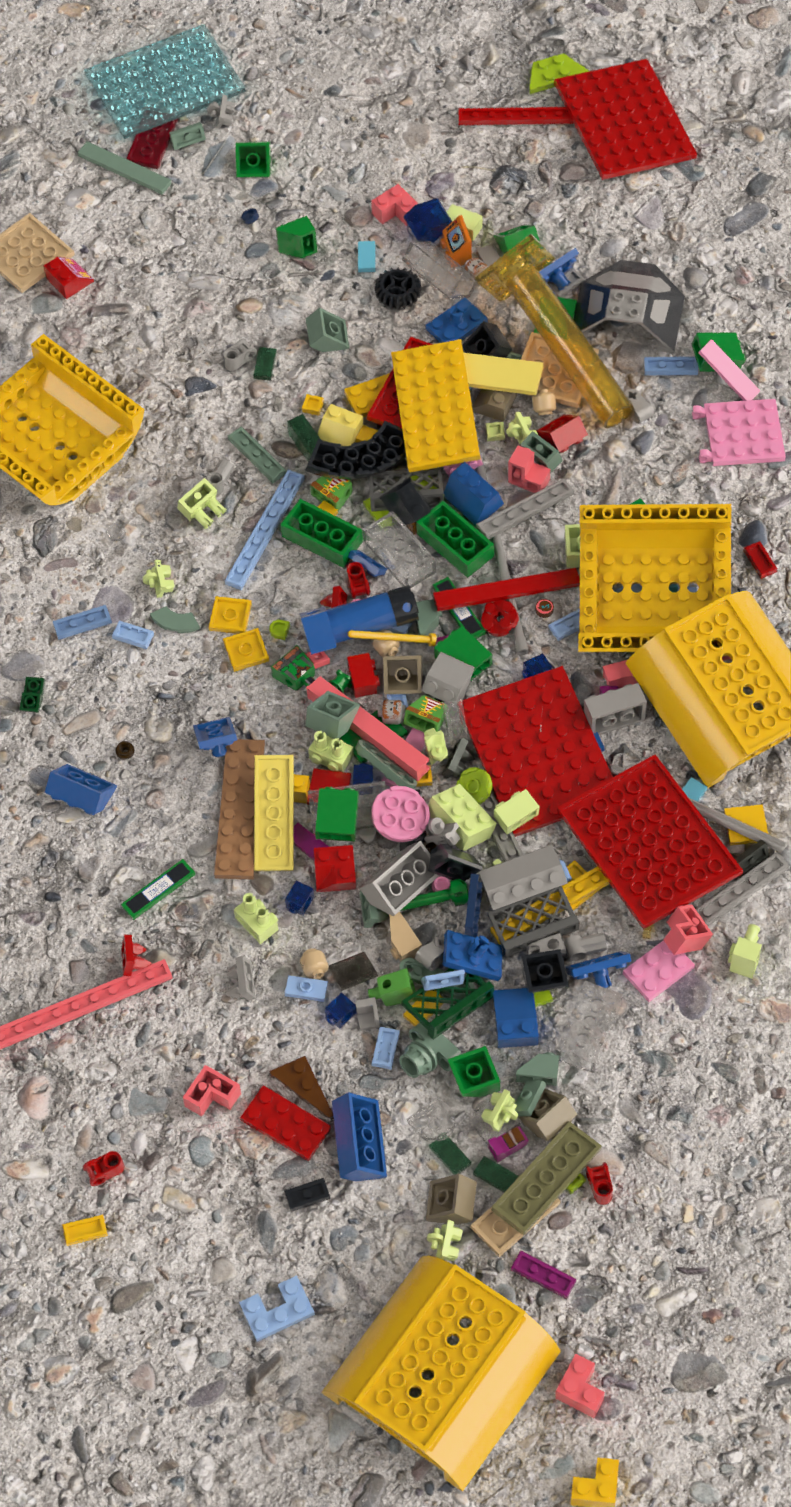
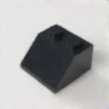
[462,321,513,358]
[380,477,431,527]
[428,843,482,881]
[521,949,569,993]

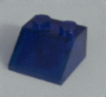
[403,198,452,246]

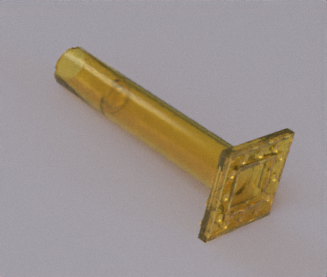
[475,234,634,428]

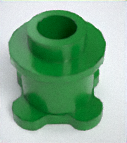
[329,669,353,693]

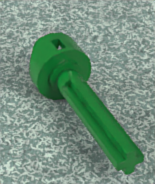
[400,879,469,911]

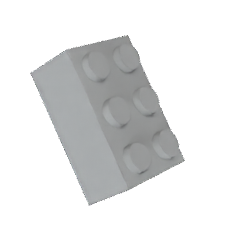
[584,683,647,735]

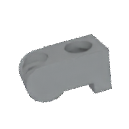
[526,933,567,958]

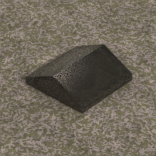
[328,952,378,991]

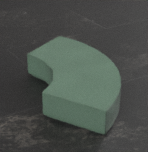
[150,606,200,633]

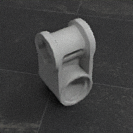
[224,339,257,371]
[623,389,654,424]
[415,937,444,971]

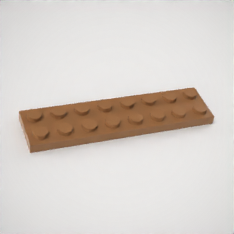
[214,739,265,880]

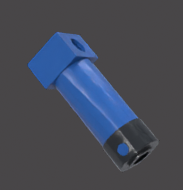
[300,585,419,655]

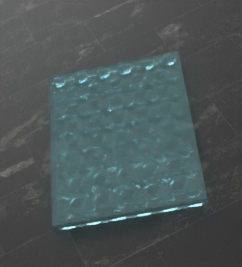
[84,24,246,139]

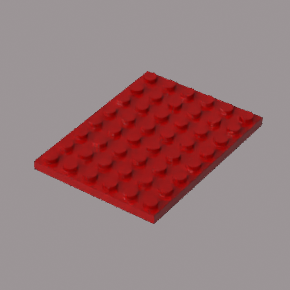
[554,59,697,180]
[457,666,613,837]
[557,754,743,929]

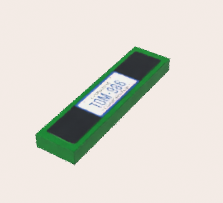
[432,576,486,639]
[121,859,195,921]

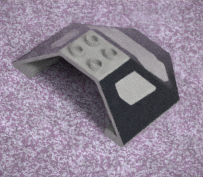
[570,260,685,353]

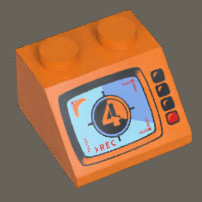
[440,215,472,268]

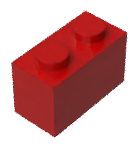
[347,653,380,698]

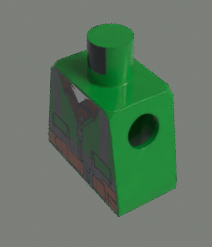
[271,645,315,691]

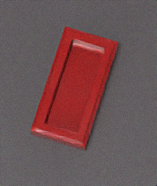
[743,541,778,579]

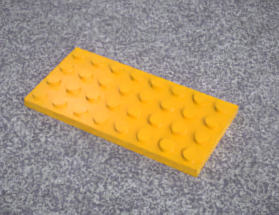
[391,339,481,473]

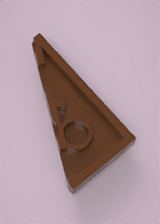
[269,1056,334,1120]

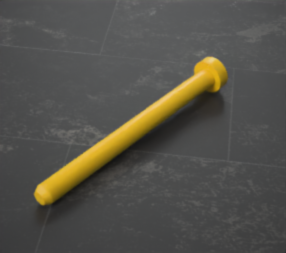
[348,630,436,646]

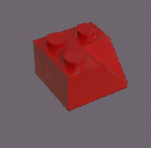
[313,845,356,892]

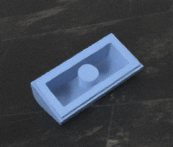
[421,970,465,991]

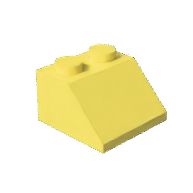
[316,404,363,446]

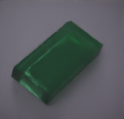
[253,347,277,381]
[429,1133,472,1175]
[473,1156,519,1193]

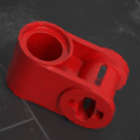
[347,562,371,599]
[82,1151,125,1186]
[585,1162,613,1205]

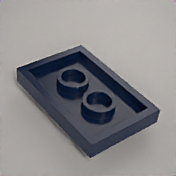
[465,874,482,938]

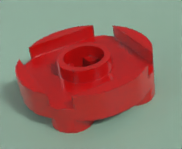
[481,600,519,637]

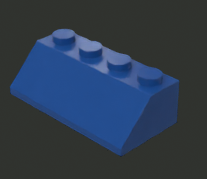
[332,1092,387,1182]

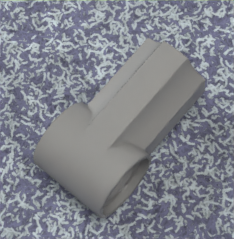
[207,459,234,495]
[564,933,607,961]

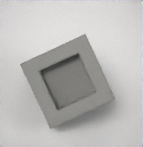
[355,997,380,1030]

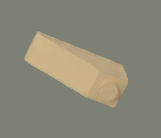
[389,911,422,962]

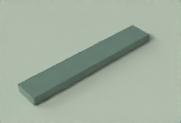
[78,141,172,195]

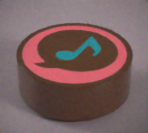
[535,599,554,618]

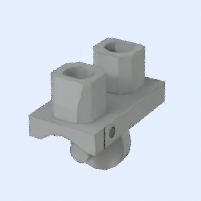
[207,94,235,129]
[424,817,460,846]

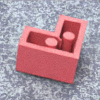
[371,184,420,226]
[508,446,551,493]
[663,904,713,955]
[183,1065,241,1116]
[555,1354,605,1418]

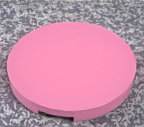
[371,786,430,842]

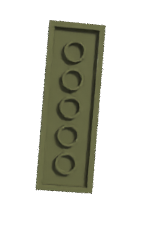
[491,1121,602,1236]

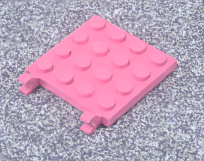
[692,399,786,466]

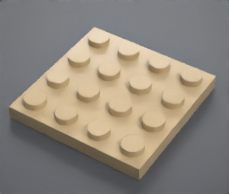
[0,213,75,293]
[521,332,599,408]

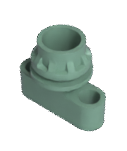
[399,1023,462,1078]

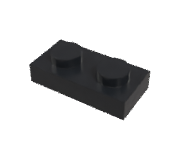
[284,1178,330,1212]

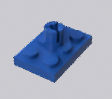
[527,248,579,293]
[425,298,488,343]
[193,717,238,757]
[443,930,502,982]
[565,951,632,989]

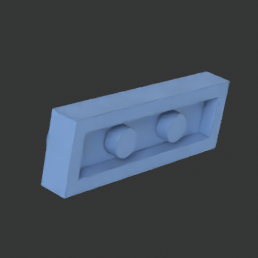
[644,357,699,376]
[53,605,112,640]

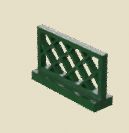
[401,968,494,1040]

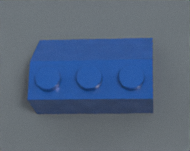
[443,462,504,526]
[44,764,117,815]

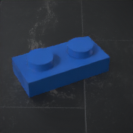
[348,550,387,577]

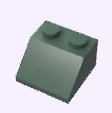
[306,307,350,352]
[305,691,360,739]

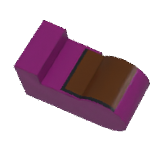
[488,1126,529,1163]

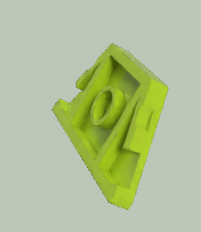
[529,53,589,94]

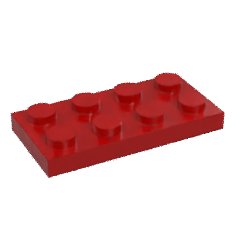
[240,1085,331,1162]

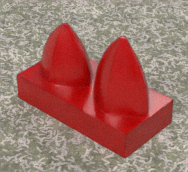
[319,585,348,608]
[121,934,152,976]

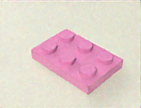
[623,940,695,1002]

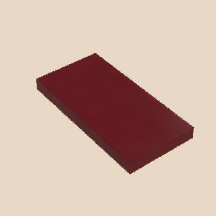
[126,110,178,169]

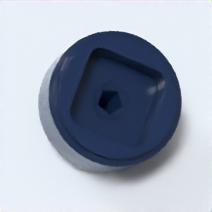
[241,208,259,224]

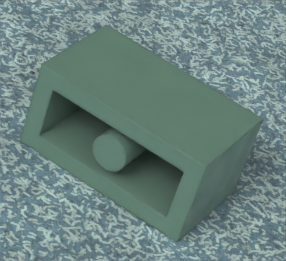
[521,431,563,473]

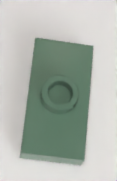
[515,1080,546,1116]

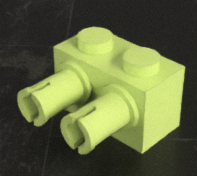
[177,478,227,529]
[308,731,354,772]
[234,893,278,944]
[728,924,762,979]

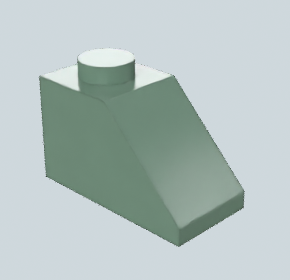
[416,599,442,636]
[516,1052,559,1086]

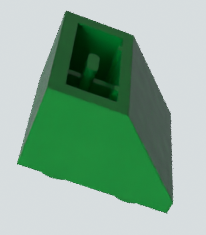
[276,216,317,258]

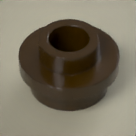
[115,741,135,760]

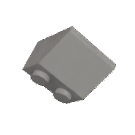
[421,652,475,707]

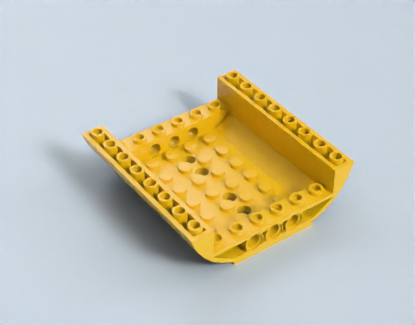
[0,334,145,505]
[578,504,731,652]
[625,591,791,789]
[321,1256,561,1492]

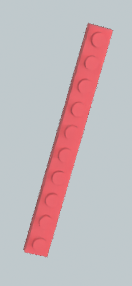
[0,959,173,1050]

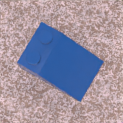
[493,988,539,1048]

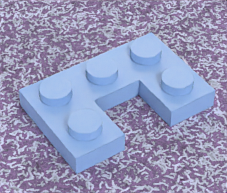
[239,1276,315,1342]

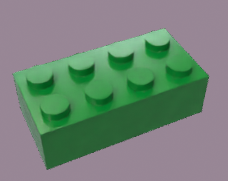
[281,499,363,568]
[416,501,494,578]

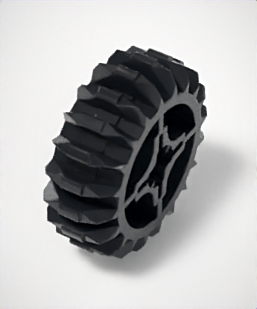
[374,267,422,310]

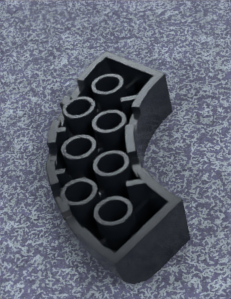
[305,421,406,479]

